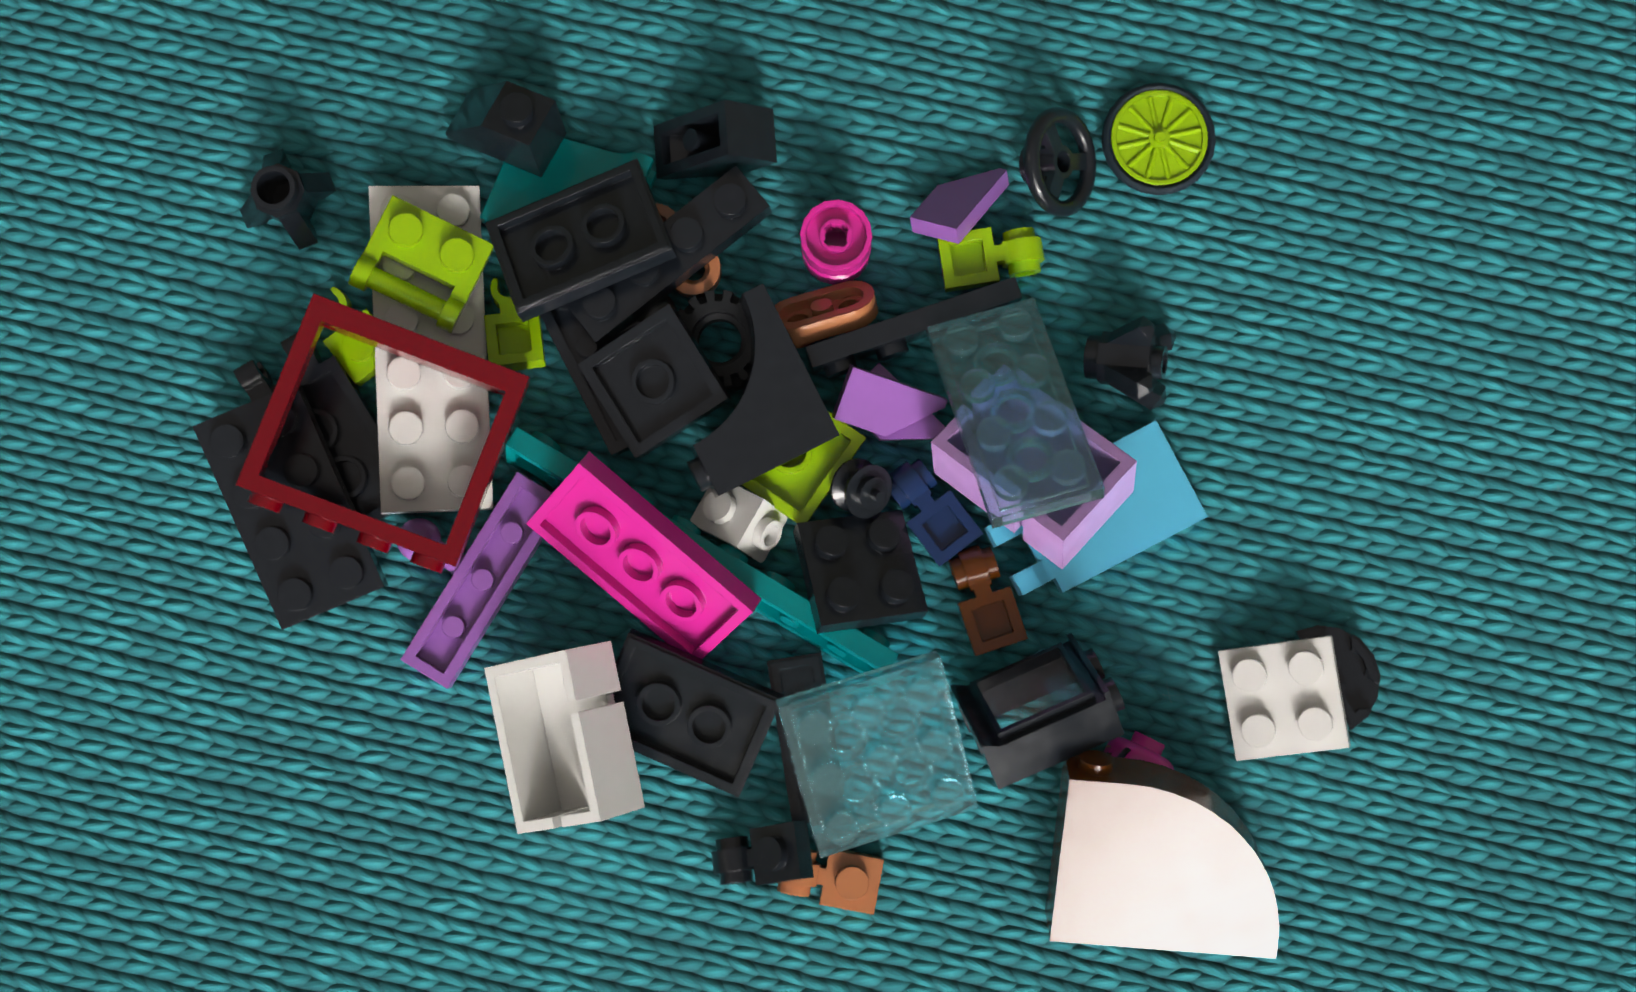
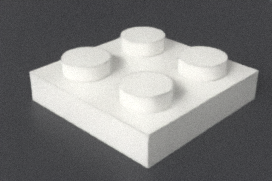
[1218,635,1351,761]

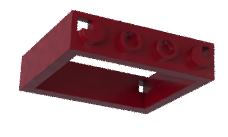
[236,293,530,574]

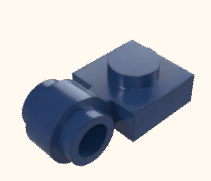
[889,459,983,567]

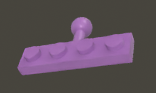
[397,472,552,689]

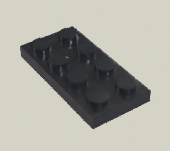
[192,384,388,630]

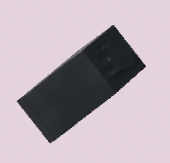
[445,81,567,177]
[653,99,777,180]

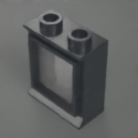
[950,633,1125,789]

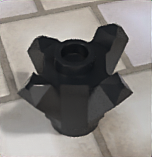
[240,148,336,250]
[1083,316,1176,410]

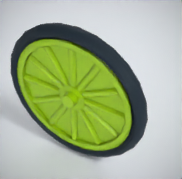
[1101,83,1216,195]

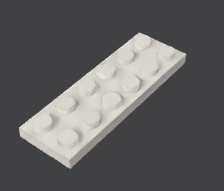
[368,186,493,514]

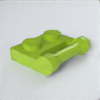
[348,195,494,333]

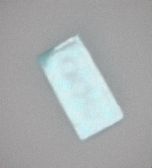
[927,298,1105,529]

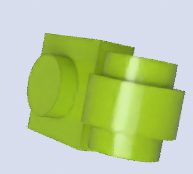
[937,227,1045,293]

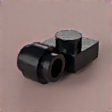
[711,821,814,885]

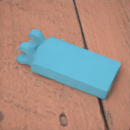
[983,420,1208,596]

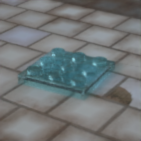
[775,651,979,858]

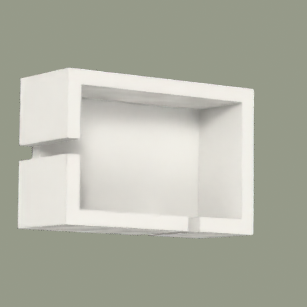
[484,641,645,834]

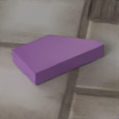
[910,168,1009,244]

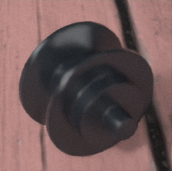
[831,458,892,519]

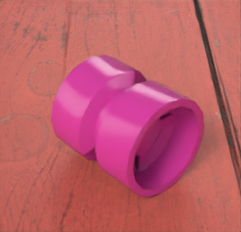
[800,199,872,285]

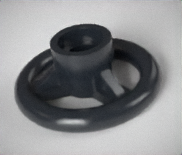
[1019,107,1096,217]

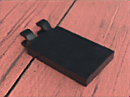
[233,333,392,521]

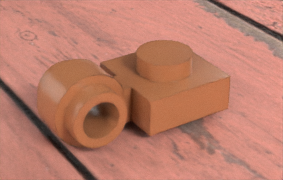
[777,847,884,915]

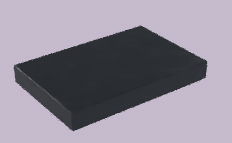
[485,159,677,322]
[613,628,783,797]

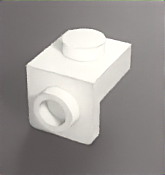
[690,486,788,563]

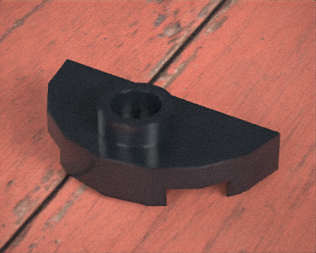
[1295,625,1381,730]

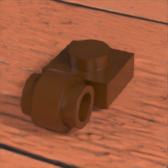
[948,544,1028,656]

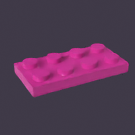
[526,451,761,659]

